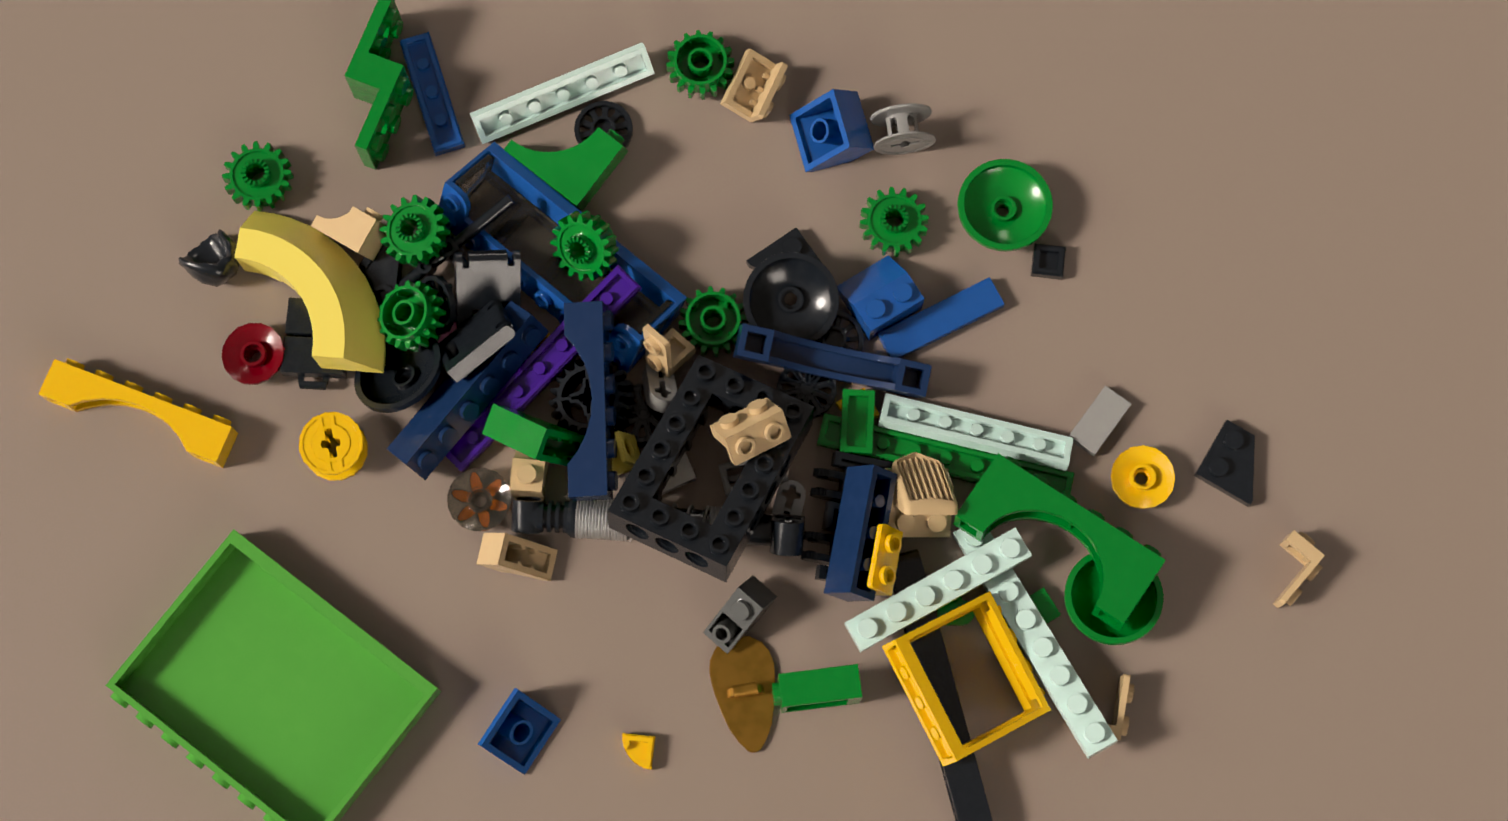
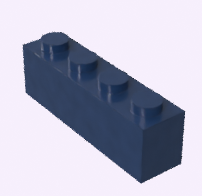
[824,465,897,602]

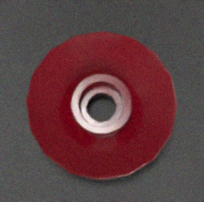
[222,323,285,385]

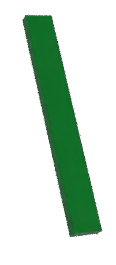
[817,413,1075,494]

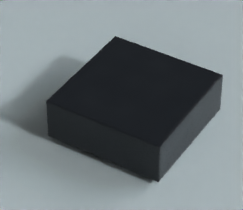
[1031,243,1066,280]

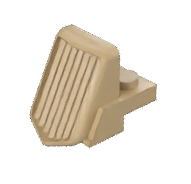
[885,452,958,537]

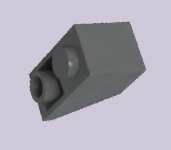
[703,575,777,654]

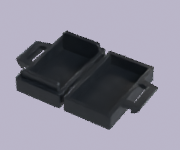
[280,297,347,390]

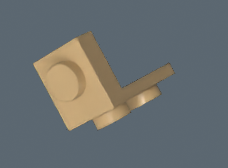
[643,324,696,378]
[1273,530,1325,608]
[1108,674,1134,742]

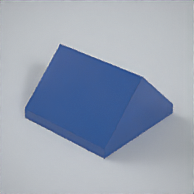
[478,688,561,775]

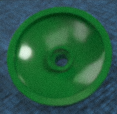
[957,159,1053,252]
[1064,554,1164,645]

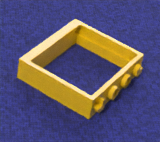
[882,591,1051,766]

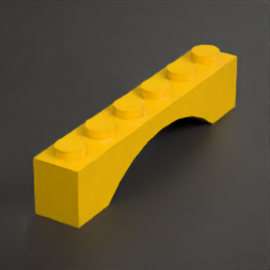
[38,358,238,468]

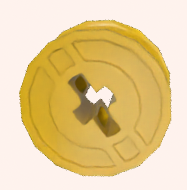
[299,412,368,481]

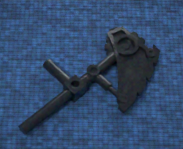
[359,194,515,307]

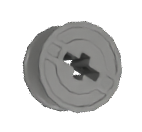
[870,103,936,155]

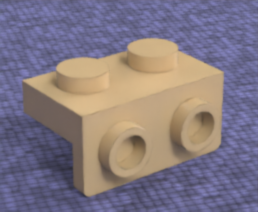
[720,48,788,123]
[710,397,791,466]

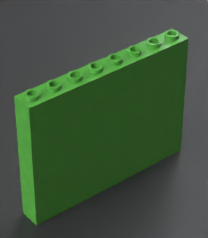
[105,529,441,821]

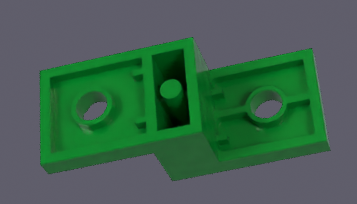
[344,0,414,170]

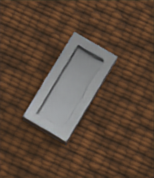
[1068,385,1131,456]

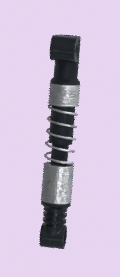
[511,496,805,556]

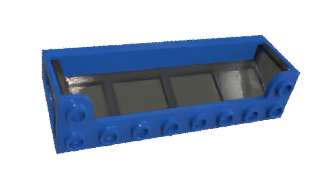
[439,142,687,374]

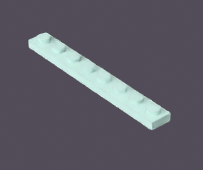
[953,529,1118,759]

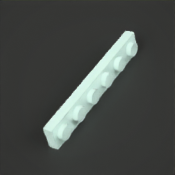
[470,42,655,144]
[878,393,1074,471]
[844,527,1032,653]

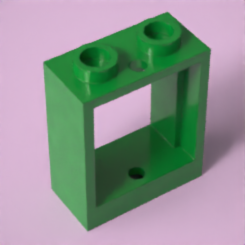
[772,664,862,713]

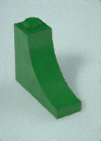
[504,127,628,210]
[482,403,585,467]

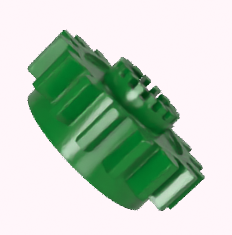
[666,30,734,100]
[222,141,294,212]
[859,187,929,257]
[379,195,451,267]
[550,210,619,281]
[377,280,446,352]
[678,286,748,358]

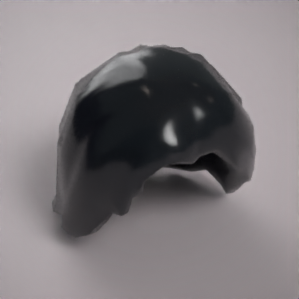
[178,229,239,287]

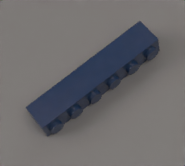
[387,301,549,480]

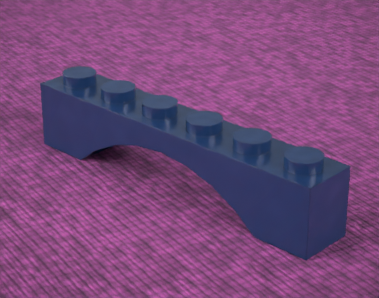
[564,301,618,501]
[733,323,932,398]

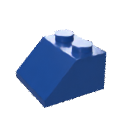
[789,89,874,172]
[837,255,925,341]

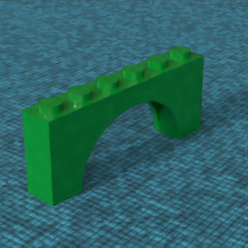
[953,453,1166,632]

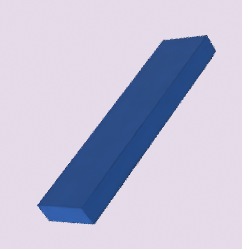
[399,32,465,156]
[877,277,1005,358]

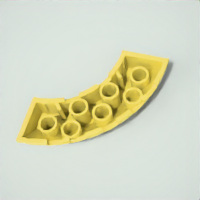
[234,211,386,373]

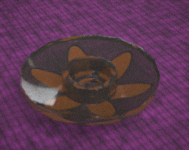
[447,468,512,532]

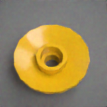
[1110,445,1175,509]

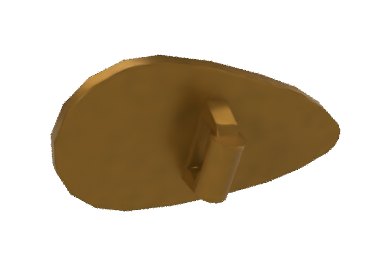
[709,636,775,753]

